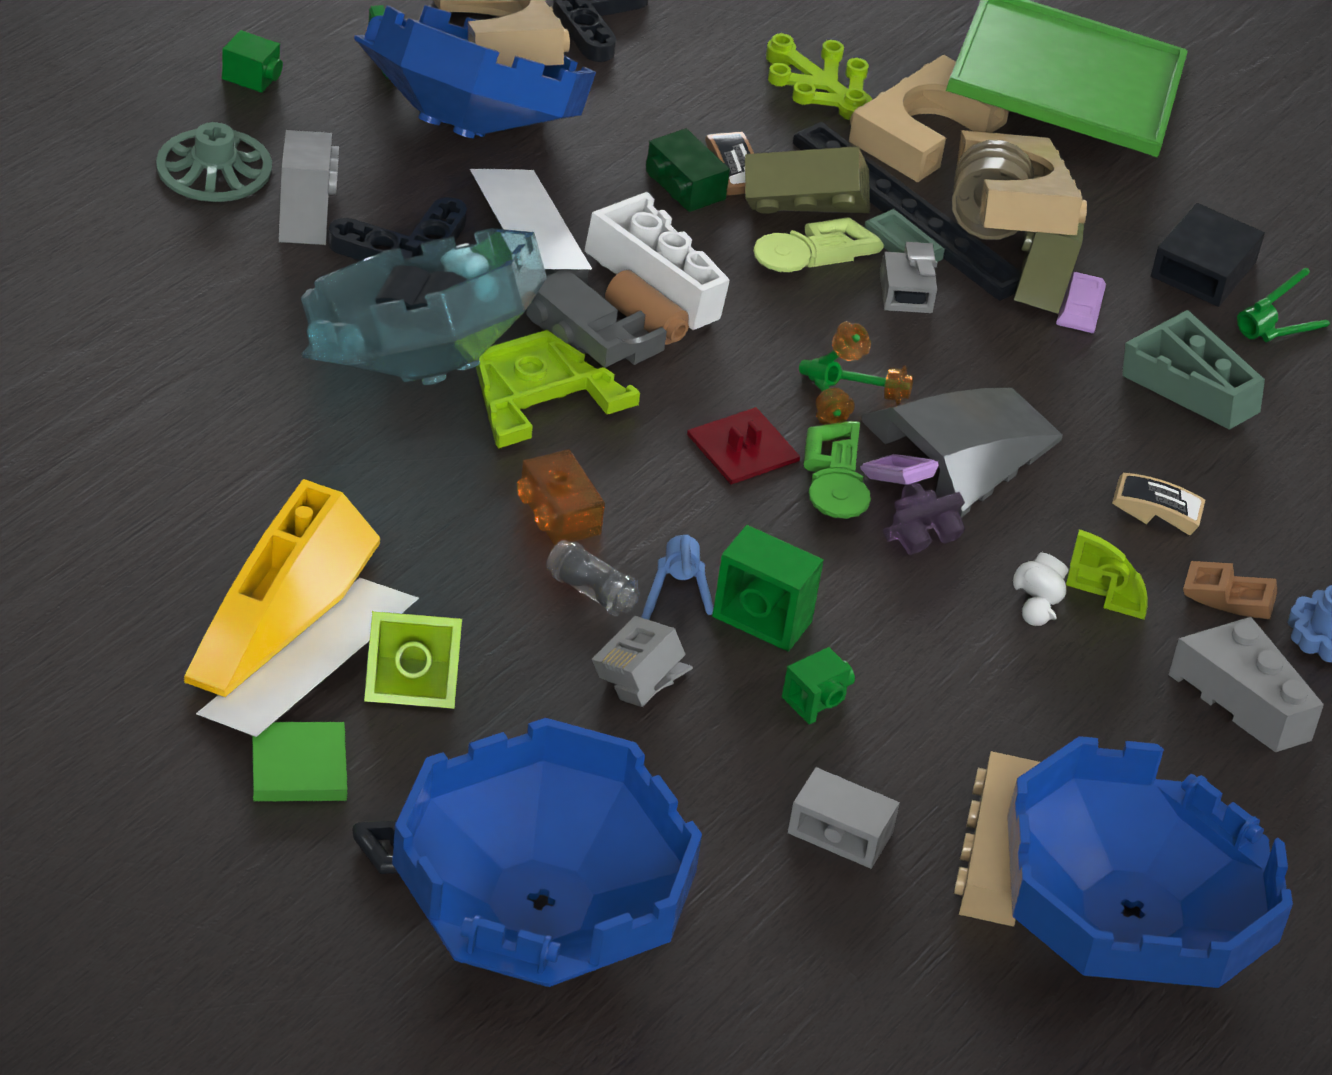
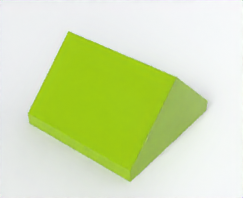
[364,611,462,709]

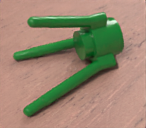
[1237,268,1330,342]

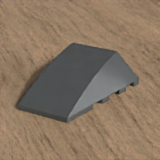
[861,388,1063,518]

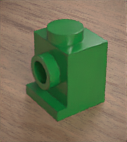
[782,647,855,725]

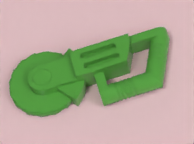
[804,421,871,519]

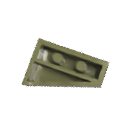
[745,146,870,213]
[1014,223,1084,314]

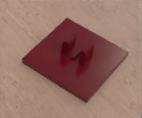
[687,407,801,485]

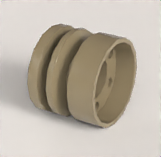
[952,140,1034,240]

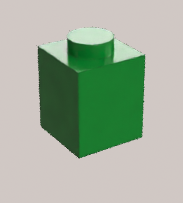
[222,30,283,93]

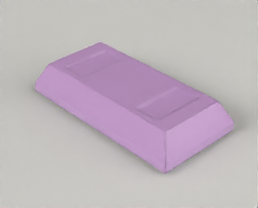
[1056,272,1106,333]
[860,454,939,485]

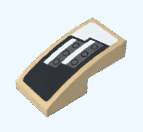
[1112,473,1205,535]

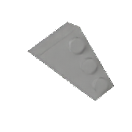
[279,130,339,245]
[1168,617,1324,752]

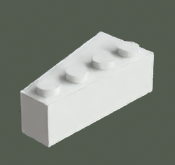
[584,192,730,330]

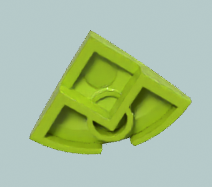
[1066,529,1148,620]

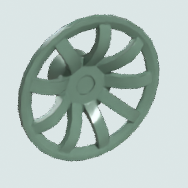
[156,122,272,202]

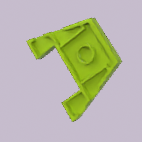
[475,330,640,448]

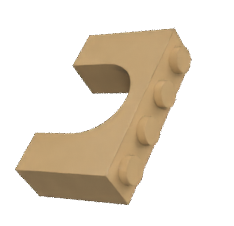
[849,55,1009,182]

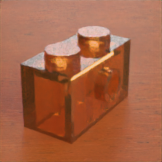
[517,449,605,546]

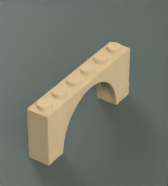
[434,0,570,67]
[957,130,1087,235]

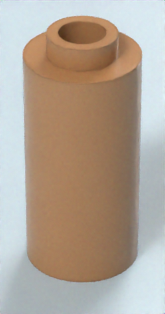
[605,270,689,345]

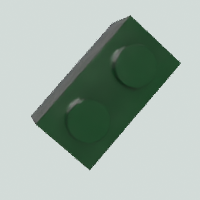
[646,128,730,212]

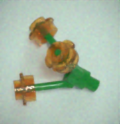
[799,322,914,424]

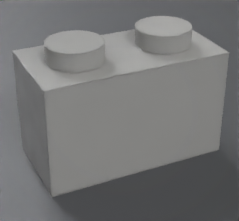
[788,767,900,869]

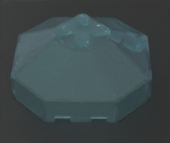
[301,228,547,385]

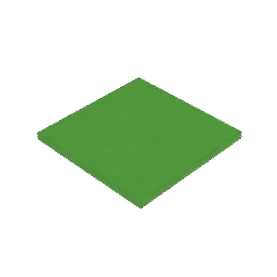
[946,0,1188,157]

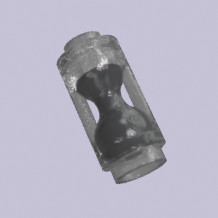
[546,540,640,616]

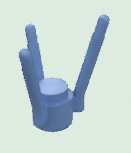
[641,535,714,620]

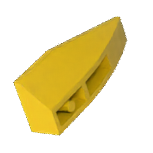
[184,479,380,697]

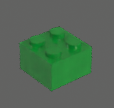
[712,525,824,652]

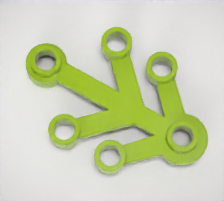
[766,34,873,120]

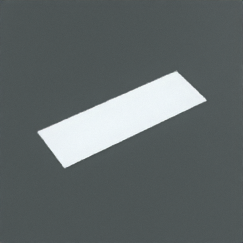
[470,169,592,269]
[196,578,419,737]

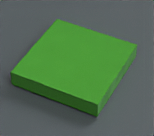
[252,722,347,801]

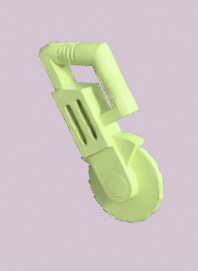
[753,217,884,272]

